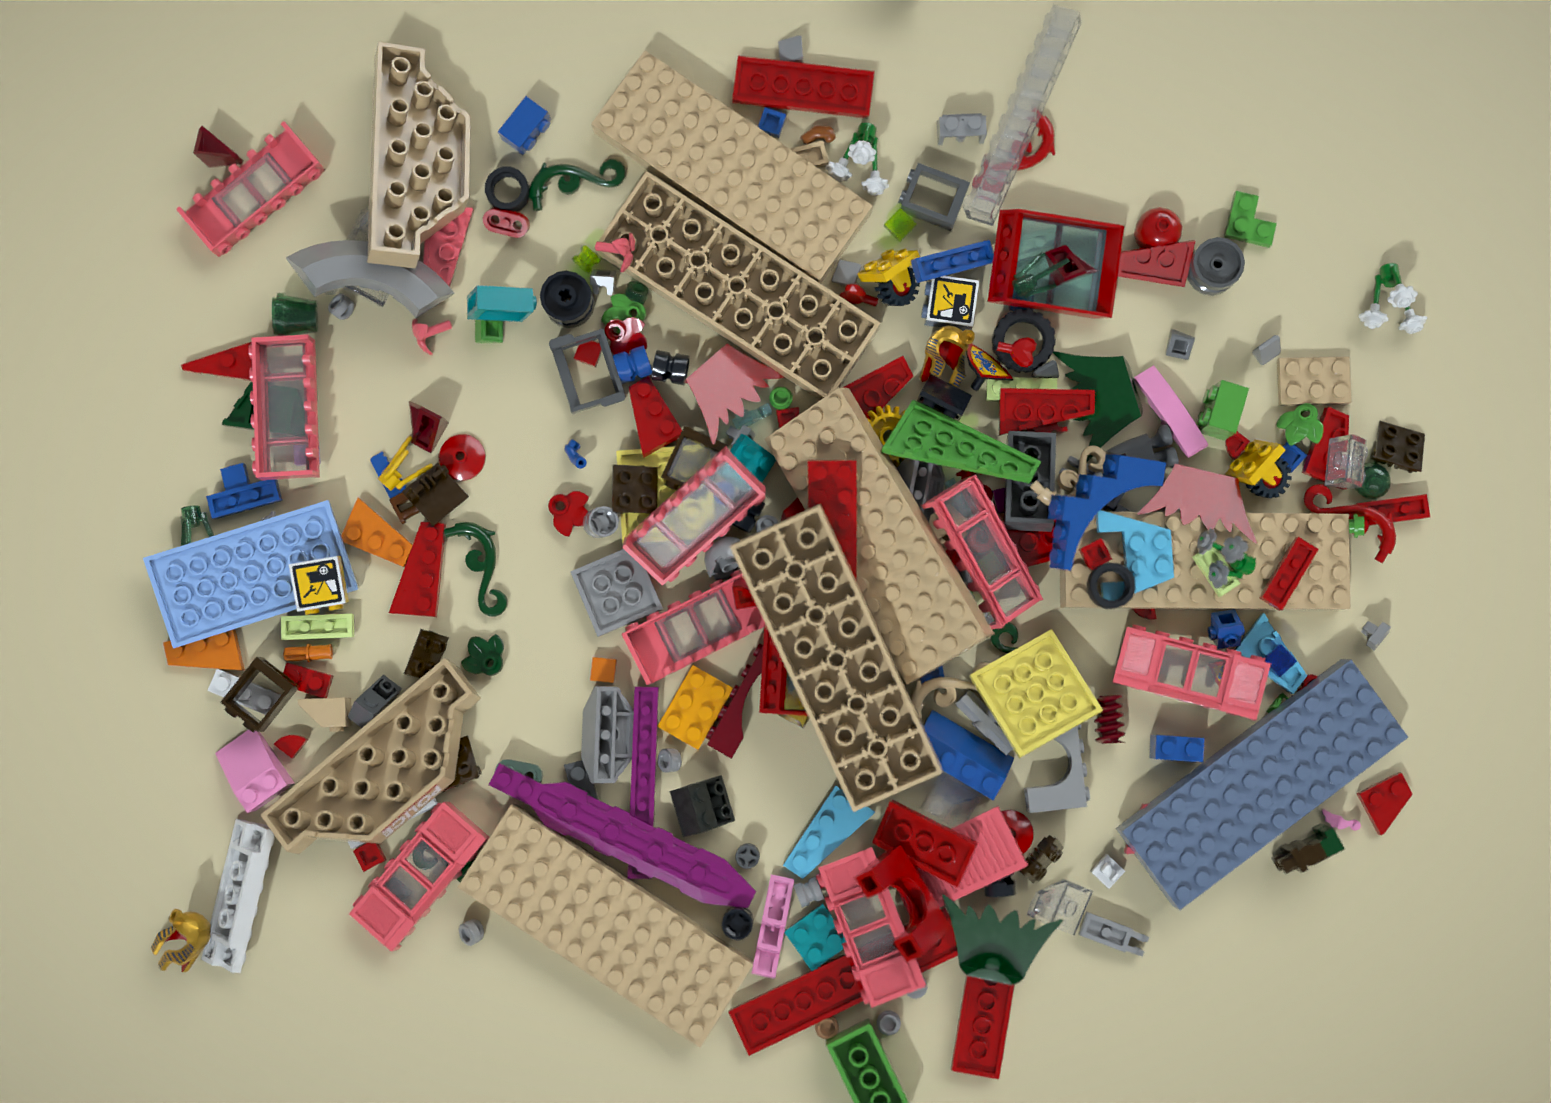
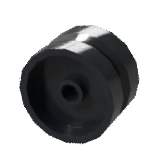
[540,270,595,328]

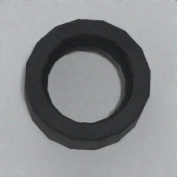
[485,167,530,212]
[1086,563,1136,609]

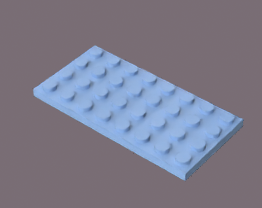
[143,500,359,648]

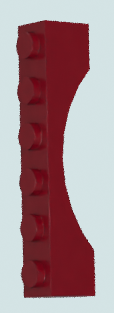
[706,643,763,759]

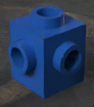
[1207,609,1245,649]

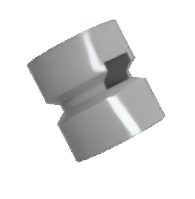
[583,506,619,539]

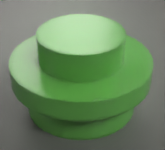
[769,386,793,410]
[1349,514,1364,538]

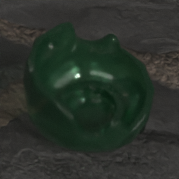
[1352,462,1391,499]

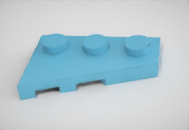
[1234,613,1307,694]

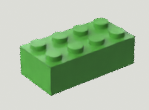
[826,1018,909,1103]

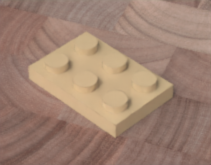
[1277,357,1352,406]

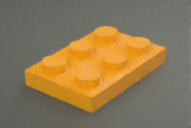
[657,665,733,750]

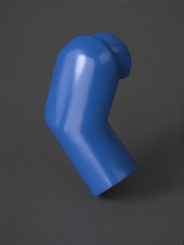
[564,439,587,469]

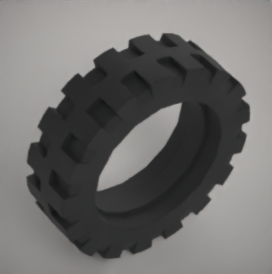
[992,309,1056,373]

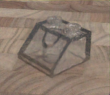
[1325,434,1368,489]

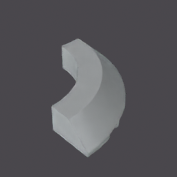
[286,240,454,318]

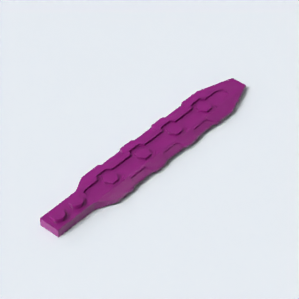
[489,763,756,908]

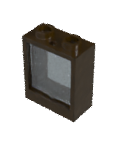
[661,426,729,500]

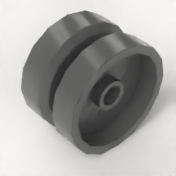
[1187,237,1245,296]

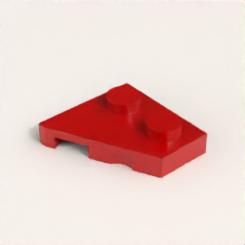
[1356,772,1413,835]

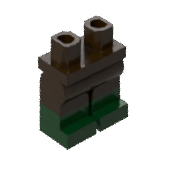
[1271,823,1345,874]

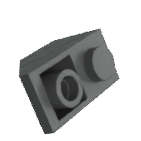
[348,674,402,728]

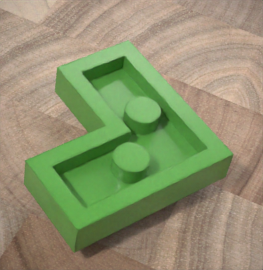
[1224,191,1277,248]

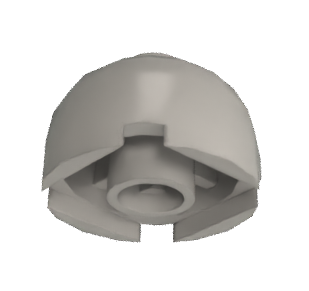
[704,536,740,580]

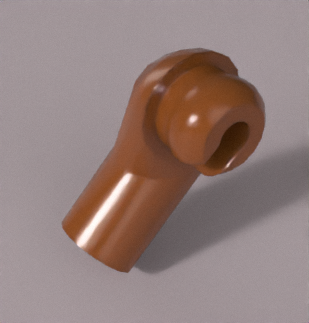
[800,126,836,145]

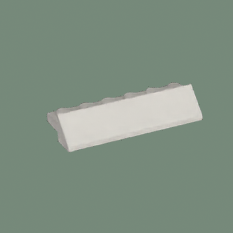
[201,819,275,973]

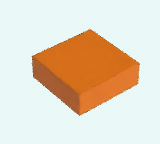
[590,657,617,683]

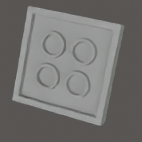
[571,549,663,637]

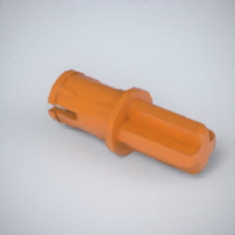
[283,644,333,662]

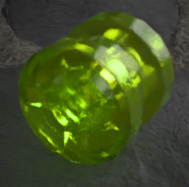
[571,245,601,274]

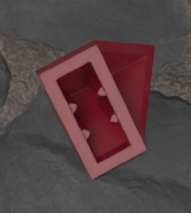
[193,126,244,168]
[1045,245,1099,287]
[409,401,449,453]

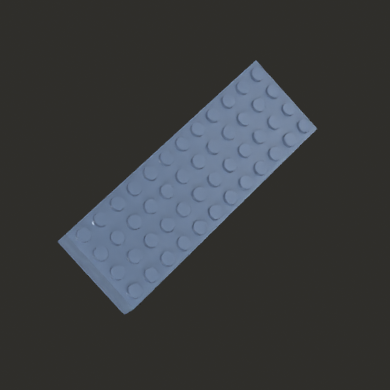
[1115,659,1408,910]

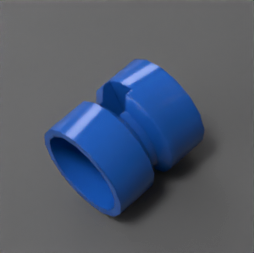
[613,345,652,384]

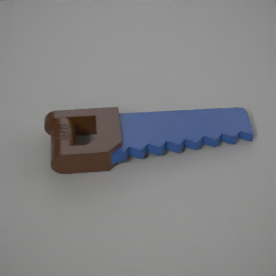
[370,451,420,524]

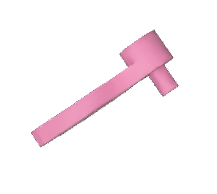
[1322,809,1361,831]

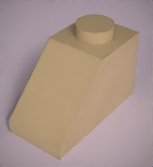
[298,698,351,732]

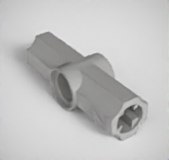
[955,690,1013,755]

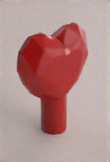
[839,284,878,307]
[997,337,1037,367]

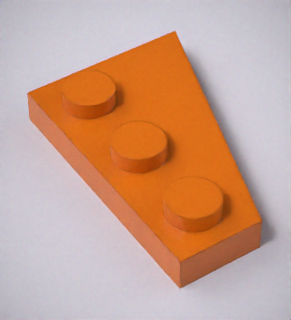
[341,498,413,567]
[163,629,245,671]

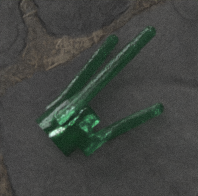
[1012,252,1069,298]
[181,505,214,546]

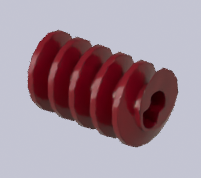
[1094,695,1126,744]

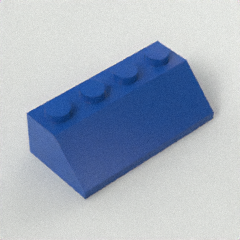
[923,710,1014,801]

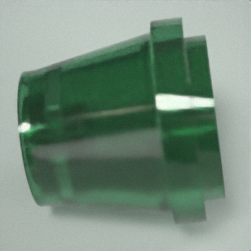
[272,293,318,336]

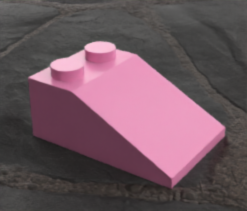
[215,730,295,813]

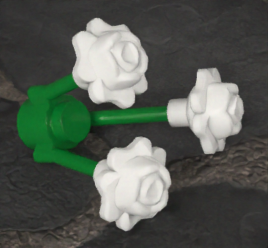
[825,122,889,196]
[1358,263,1427,334]

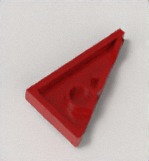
[181,341,274,384]

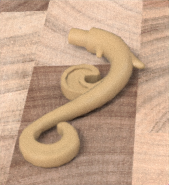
[1030,446,1106,506]
[910,661,990,719]

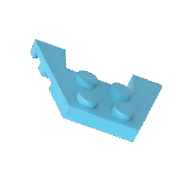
[1096,510,1174,600]

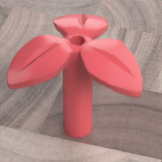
[595,233,635,272]
[412,319,452,355]

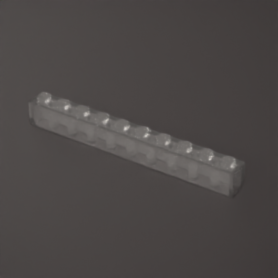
[963,5,1081,226]

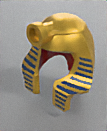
[919,326,975,388]
[151,909,211,972]

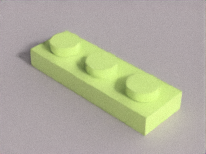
[986,377,1057,401]
[281,613,354,640]

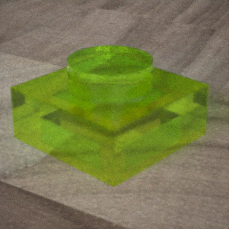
[884,208,917,242]

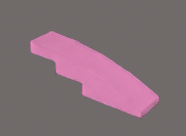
[1134,366,1208,458]
[751,875,794,979]

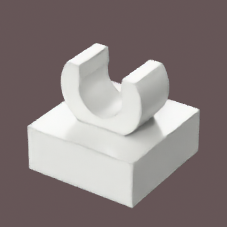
[1090,854,1125,889]

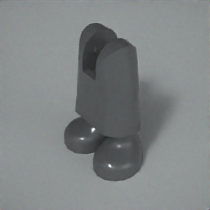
[1106,424,1179,468]

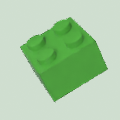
[1196,380,1249,440]

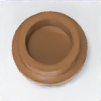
[815,1016,839,1040]

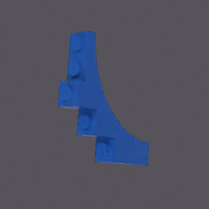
[1048,454,1166,571]

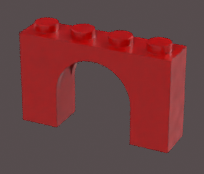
[854,845,951,962]

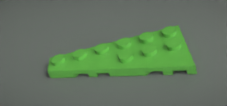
[881,400,1041,483]

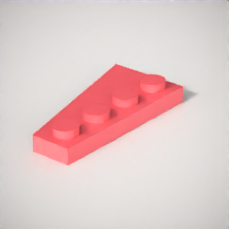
[424,207,473,287]

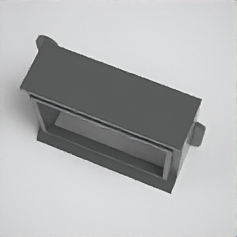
[549,328,626,414]

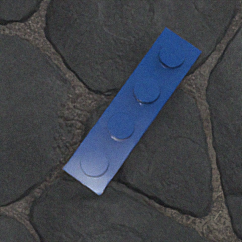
[911,240,994,283]

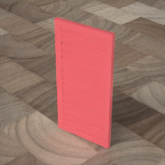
[897,806,1028,916]

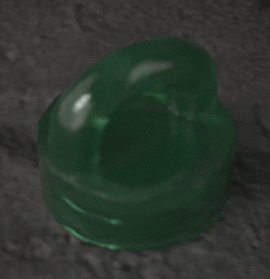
[624,281,649,304]

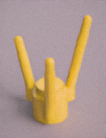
[378,436,433,491]

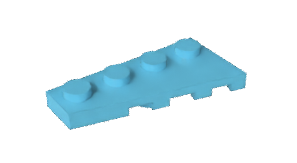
[783,785,875,879]

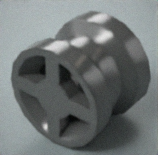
[736,843,760,869]

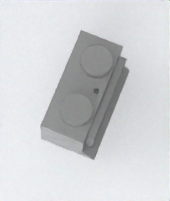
[937,113,987,145]

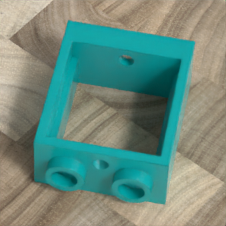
[467,285,537,322]

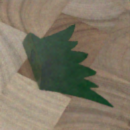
[1053,351,1143,463]
[942,894,1064,985]

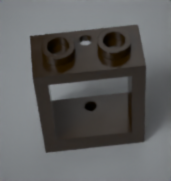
[220,656,300,732]

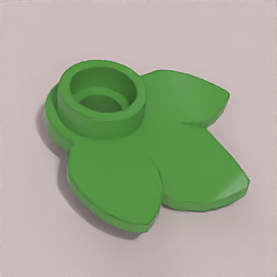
[601,293,646,334]
[1276,403,1324,446]

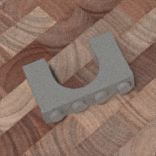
[1024,724,1090,813]

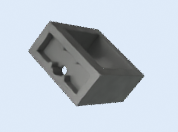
[898,163,970,231]

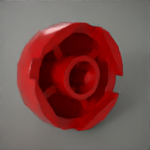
[1134,207,1183,248]

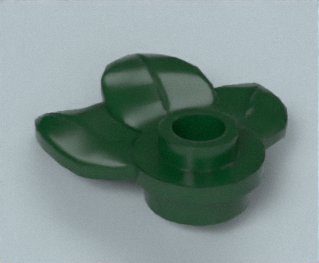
[461,634,504,676]

